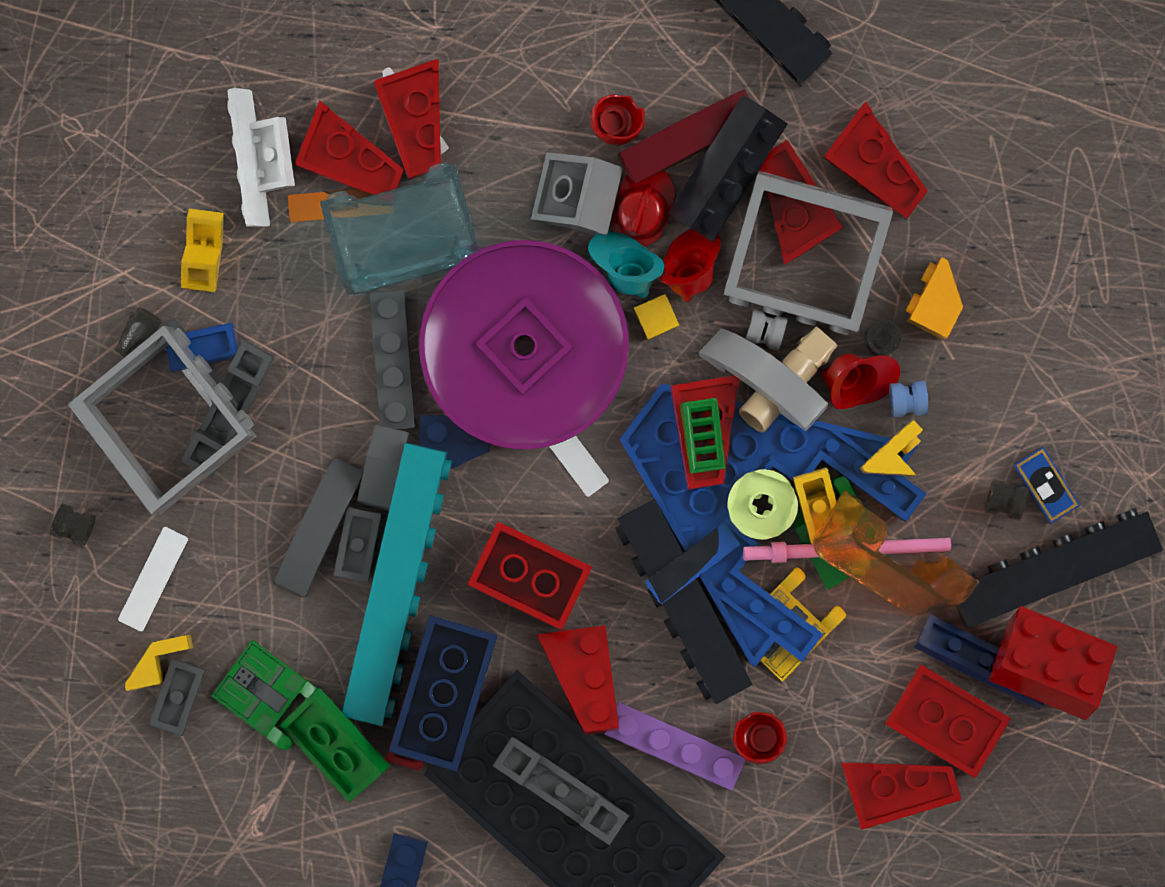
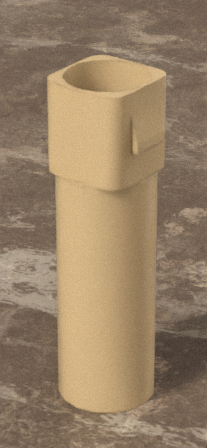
[739,327,837,433]

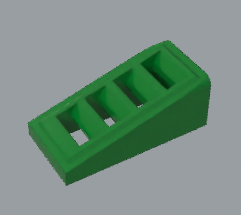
[679,398,725,474]

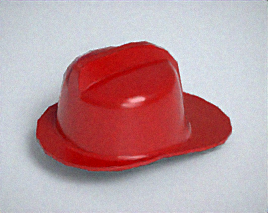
[612,171,675,246]
[659,229,721,302]
[821,353,900,410]

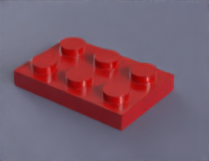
[884,664,1011,779]

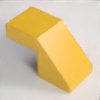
[181,208,224,292]
[125,634,193,691]

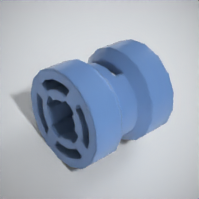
[889,381,928,418]

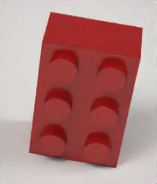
[467,521,592,630]
[989,606,1118,721]

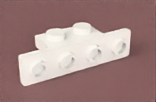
[227,88,295,227]

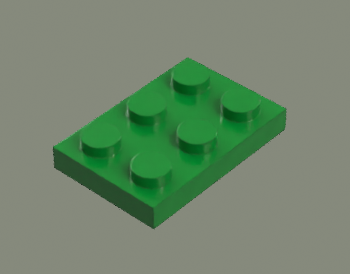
[280,687,390,803]

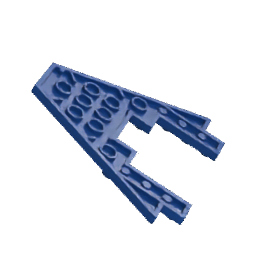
[620,384,927,667]

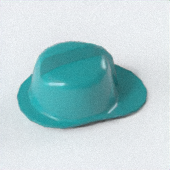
[588,231,665,298]

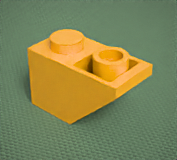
[905,257,963,340]

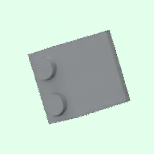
[531,152,623,235]

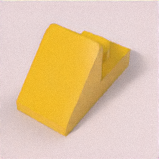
[859,420,923,476]
[793,467,845,544]

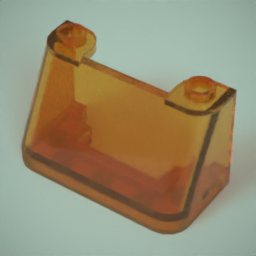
[813,490,979,616]

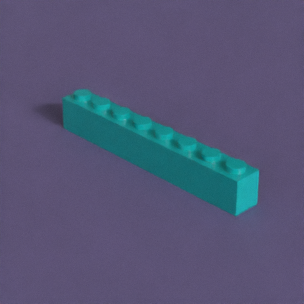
[342,442,452,726]

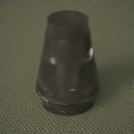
[115,307,162,358]

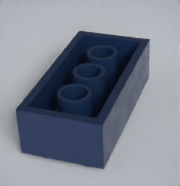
[389,615,498,771]

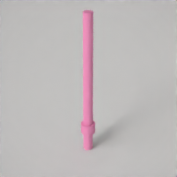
[743,538,951,563]

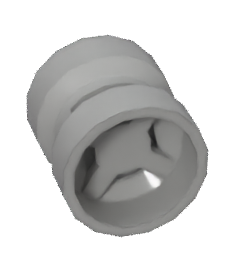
[745,309,788,351]

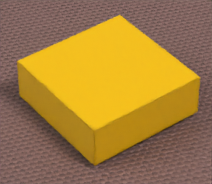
[634,294,680,340]

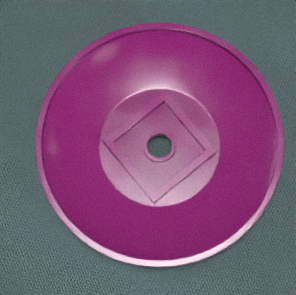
[419,240,629,450]

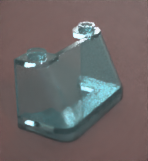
[320,163,480,295]

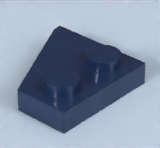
[420,415,490,469]

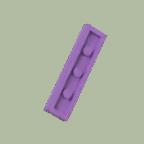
[604,702,745,790]

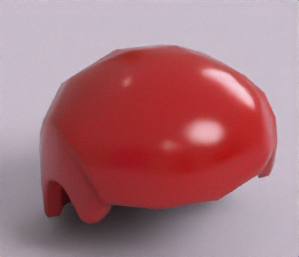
[591,94,645,146]
[733,712,787,765]

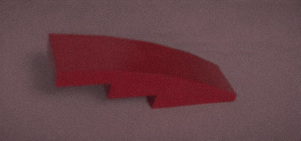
[618,89,749,185]

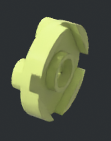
[727,469,798,540]

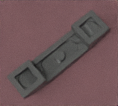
[181,340,274,478]
[274,457,363,597]
[493,737,629,845]

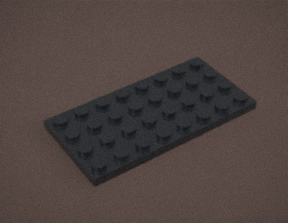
[424,670,726,887]

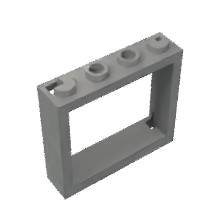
[723,170,893,335]
[68,326,257,514]

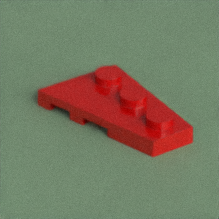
[373,58,441,180]
[294,100,405,203]
[823,101,928,220]
[760,140,844,265]
[670,375,740,490]
[537,625,619,735]
[840,762,962,830]

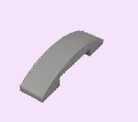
[699,328,828,431]

